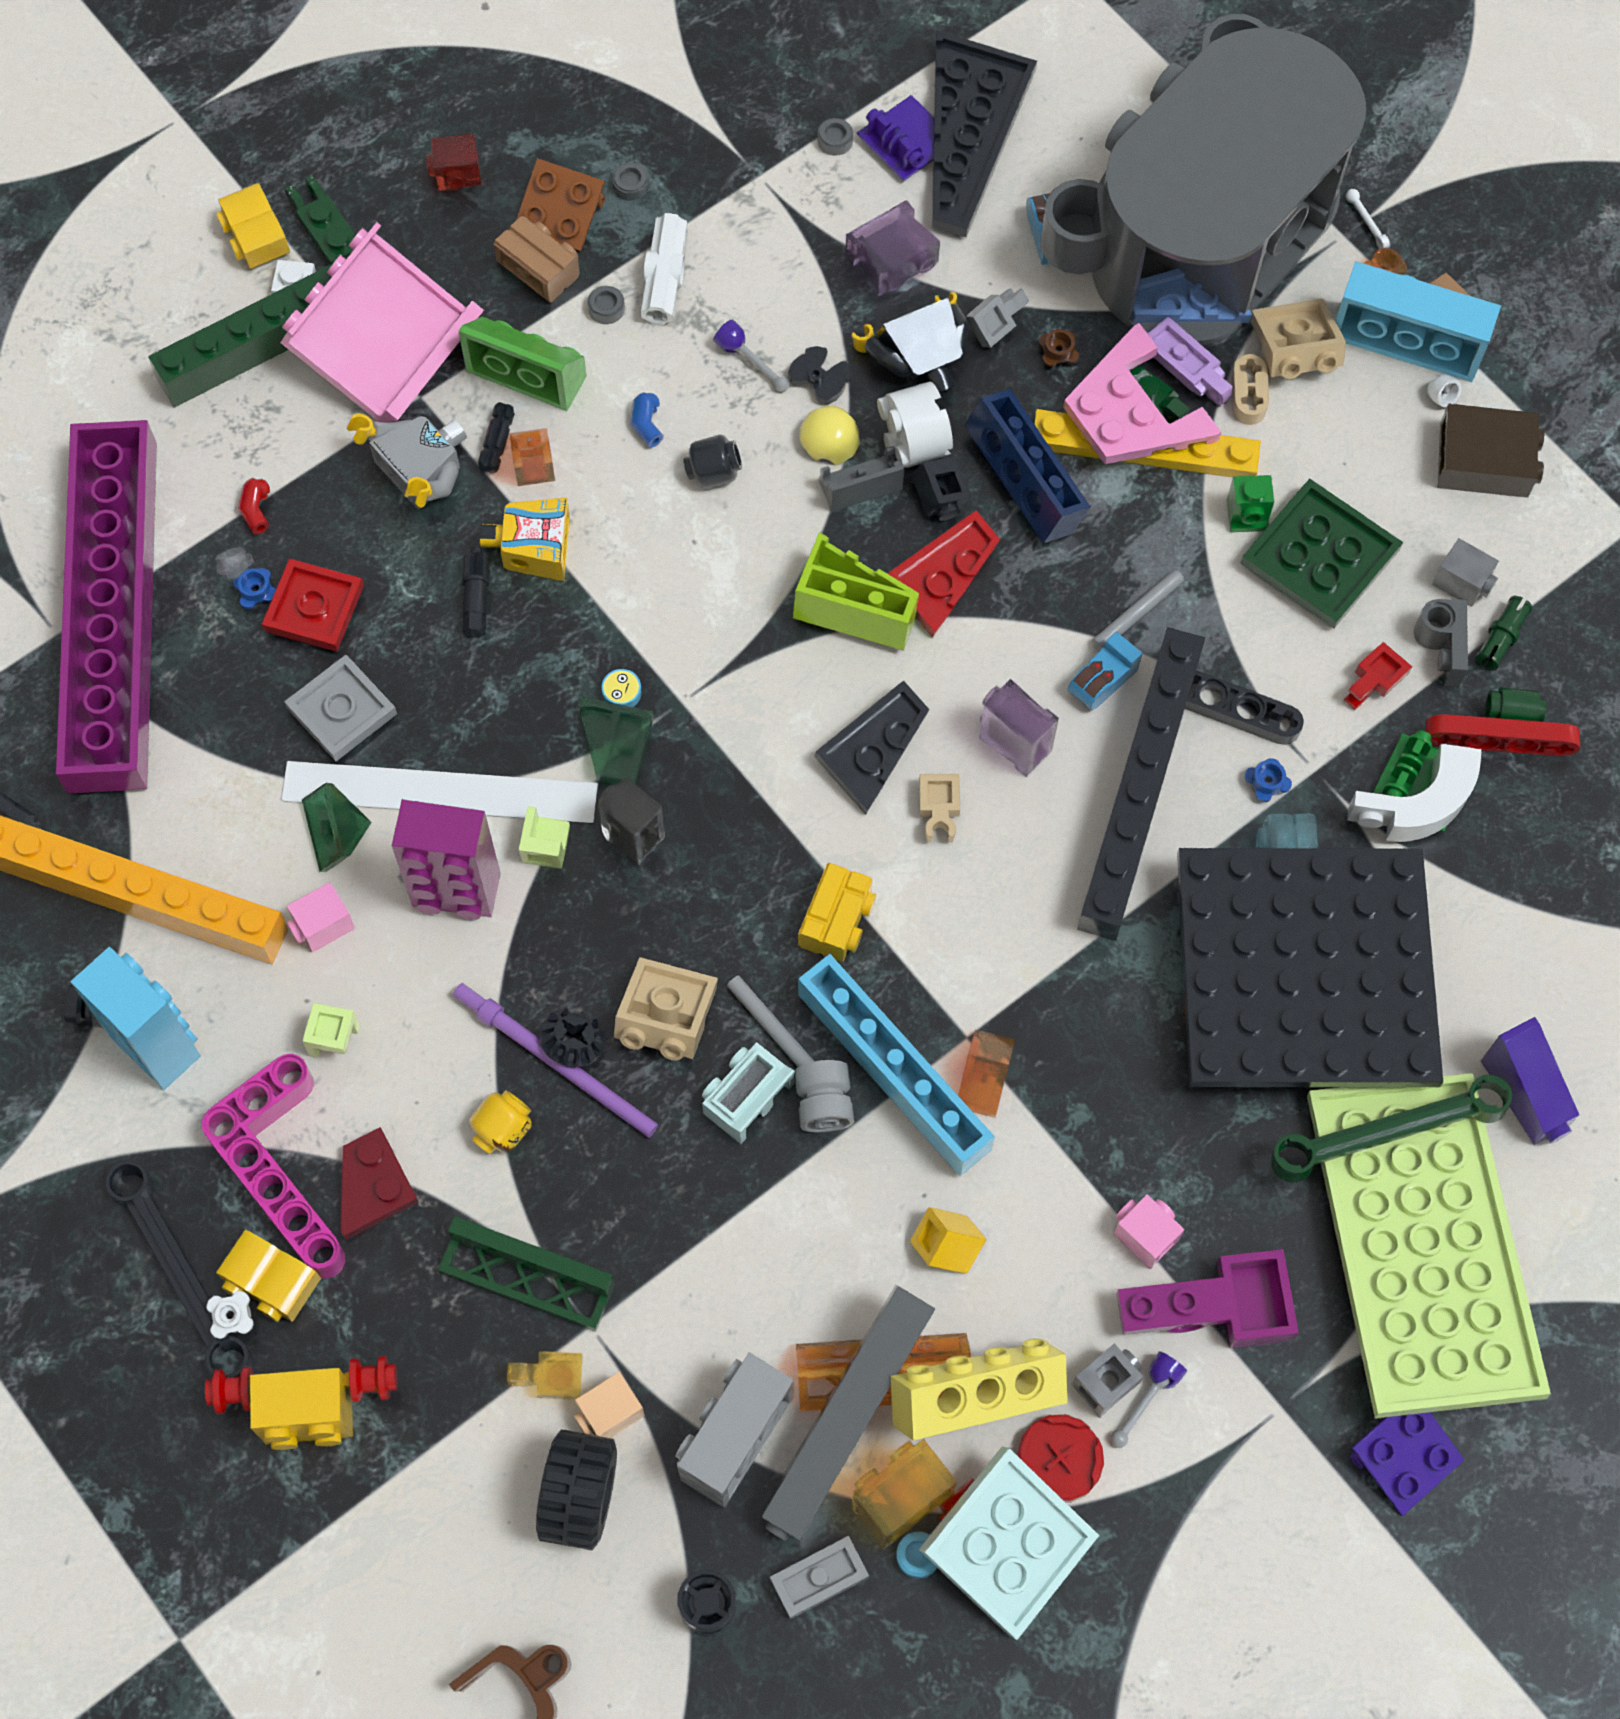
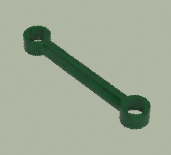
[1271,1075,1512,1183]

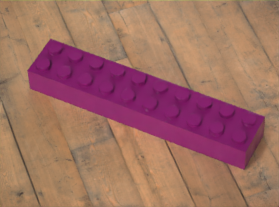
[56,420,157,794]

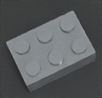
[675,1352,794,1508]

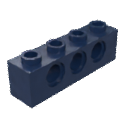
[964,389,1091,544]

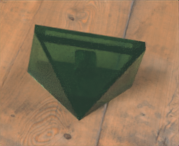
[302,782,372,872]

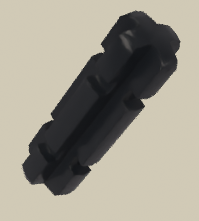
[478,402,515,474]

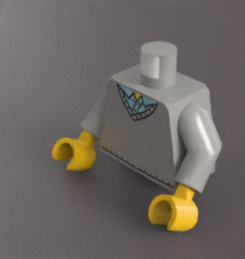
[346,413,467,510]

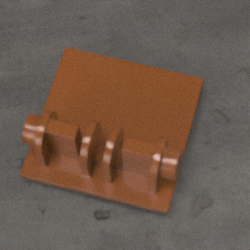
[516,158,605,251]

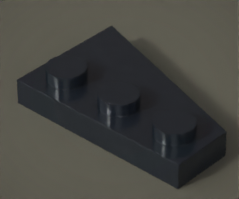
[814,680,930,815]

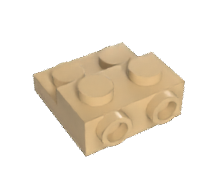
[1251,299,1346,379]
[614,957,718,1060]

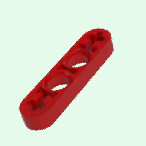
[1425,715,1580,756]

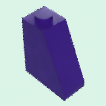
[1480,1017,1579,1145]

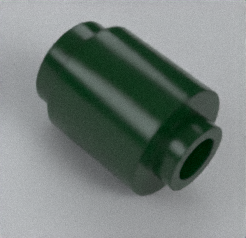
[1485,687,1546,722]

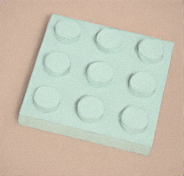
[919,1446,1099,1640]

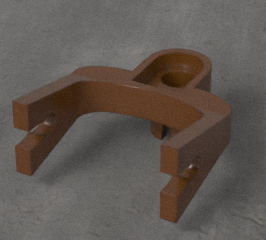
[449,1645,572,1719]

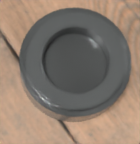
[817,118,853,156]
[612,163,649,201]
[587,286,625,324]

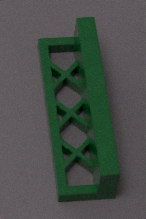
[438,1216,615,1332]

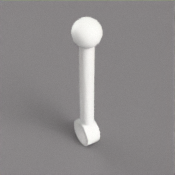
[1345,189,1390,251]

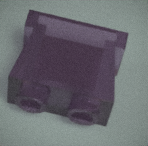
[845,200,940,297]
[979,678,1059,777]

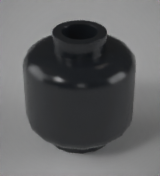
[683,434,742,489]

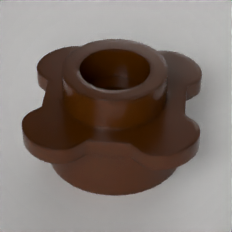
[1039,329,1079,367]

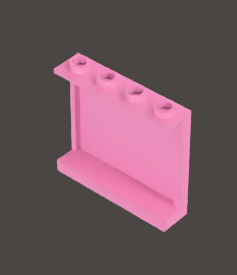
[281,222,484,422]

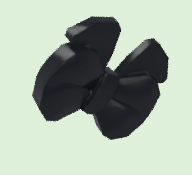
[788,346,851,405]

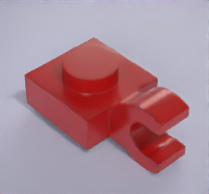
[1344,642,1413,710]

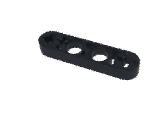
[1185,670,1304,745]

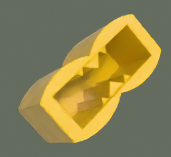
[216,183,290,269]
[216,1229,321,1322]

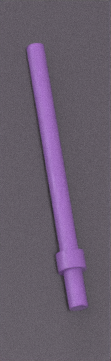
[453,983,658,1138]

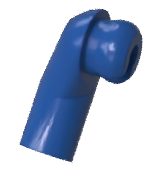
[630,392,664,448]

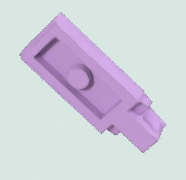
[1147,317,1233,407]

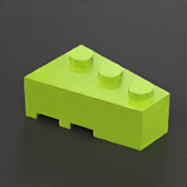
[793,532,919,651]

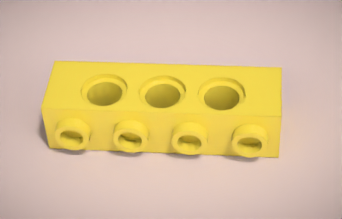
[890,1339,1068,1441]

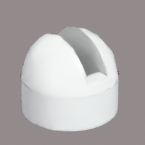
[1428,374,1462,407]

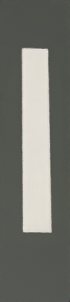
[281,761,598,823]

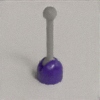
[713,319,789,392]
[1111,1351,1187,1448]

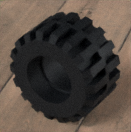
[536,1429,617,1551]

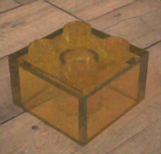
[851,1439,957,1550]

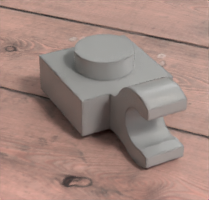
[965,288,1029,348]

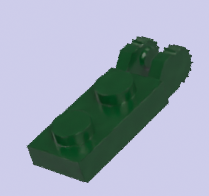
[285,175,356,265]

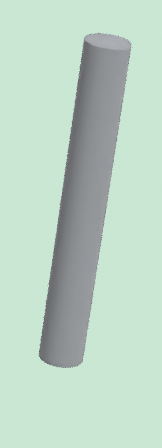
[1092,570,1184,651]
[727,976,815,1067]

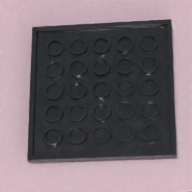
[1177,848,1444,1087]

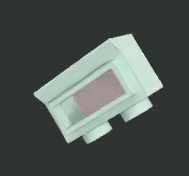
[702,1042,795,1144]

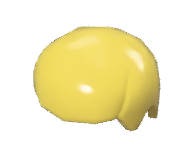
[800,406,860,465]

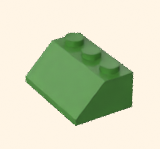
[459,317,587,411]

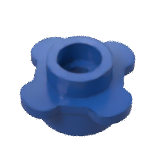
[233,568,276,609]
[1244,758,1292,802]

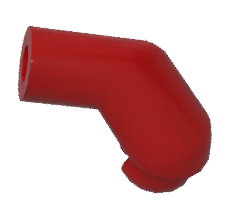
[237,478,270,535]

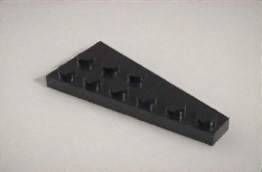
[932,30,1037,238]

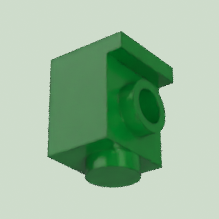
[1227,475,1275,533]

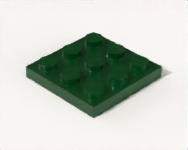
[1240,478,1403,629]

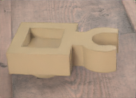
[919,774,960,842]

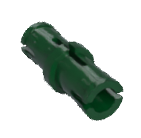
[1475,595,1533,671]

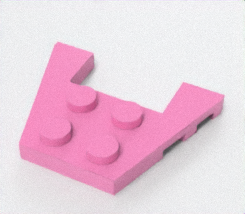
[1063,323,1222,464]

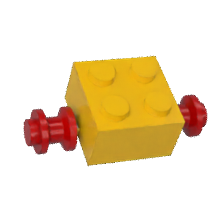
[205,1356,398,1450]

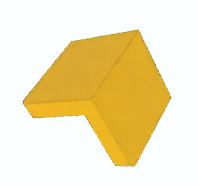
[909,1207,987,1273]

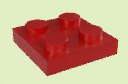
[262,558,364,652]

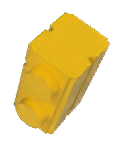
[798,863,877,962]

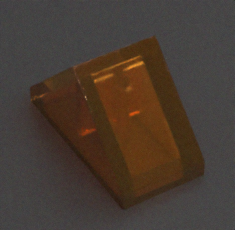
[510,428,555,486]
[958,1029,1015,1118]

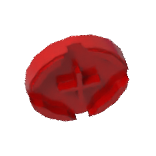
[1017,1414,1104,1503]

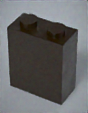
[1437,403,1545,498]

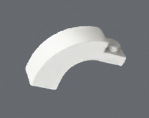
[1347,744,1481,842]

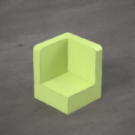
[519,806,570,869]
[302,1003,360,1057]

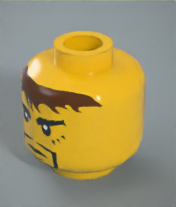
[469,1090,532,1154]

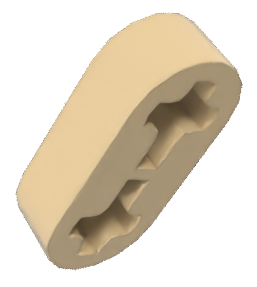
[1231,354,1269,425]

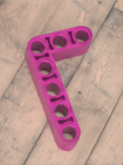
[201,1053,345,1279]

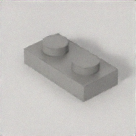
[770,1536,869,1620]

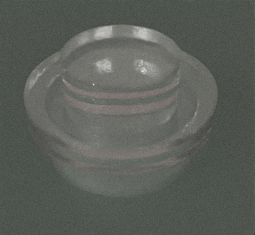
[215,547,254,579]

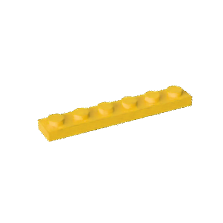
[1034,409,1261,477]

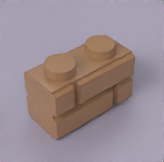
[494,216,580,302]

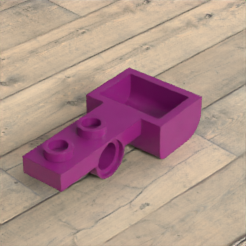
[1116,1249,1299,1348]

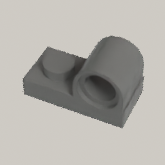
[1413,599,1468,687]

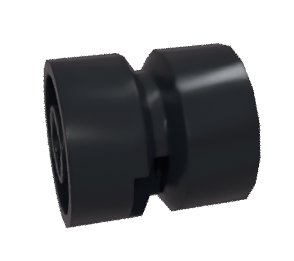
[677,1570,736,1637]

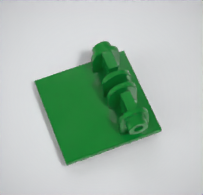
[1373,730,1447,833]

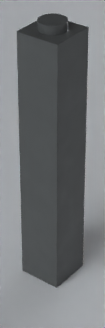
[761,1284,936,1541]

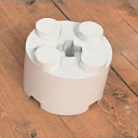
[877,382,953,468]

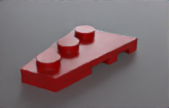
[887,510,1000,638]

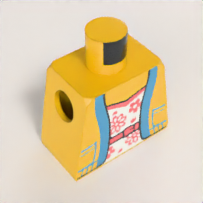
[480,498,570,581]

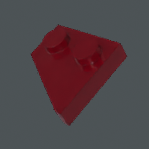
[341,1127,419,1240]

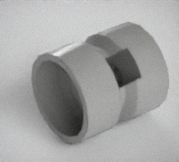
[795,1060,854,1133]

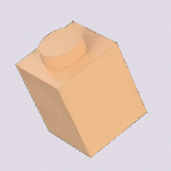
[574,1371,645,1438]

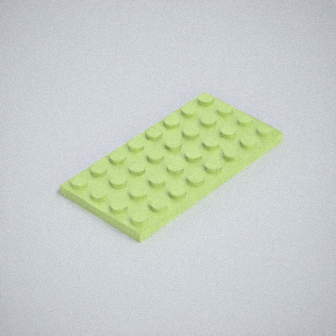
[1307,1073,1551,1418]

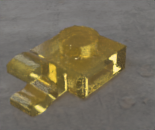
[507,1351,583,1399]

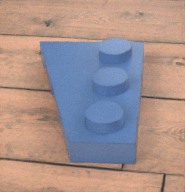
[1131,269,1252,323]

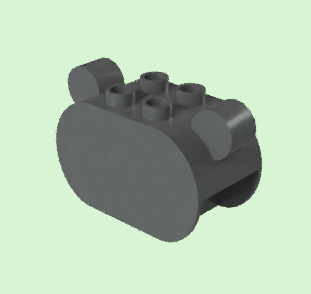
[1040,14,1366,345]

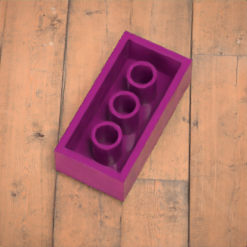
[391,799,501,920]

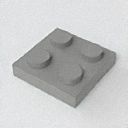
[284,655,397,762]

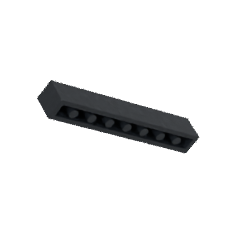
[1077,627,1206,941]

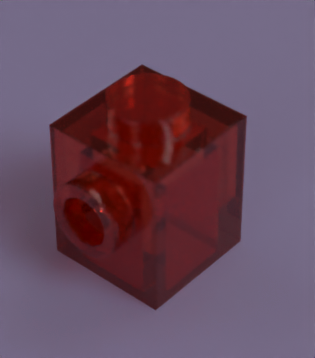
[426,133,482,190]

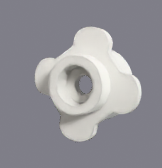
[207,1291,254,1339]

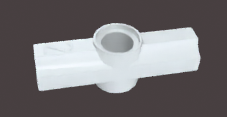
[641,213,687,326]

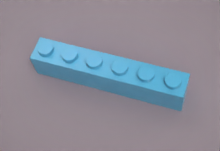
[798,954,995,1177]

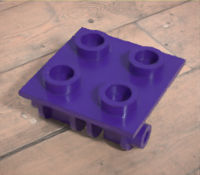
[857,95,935,181]
[1350,1412,1465,1516]

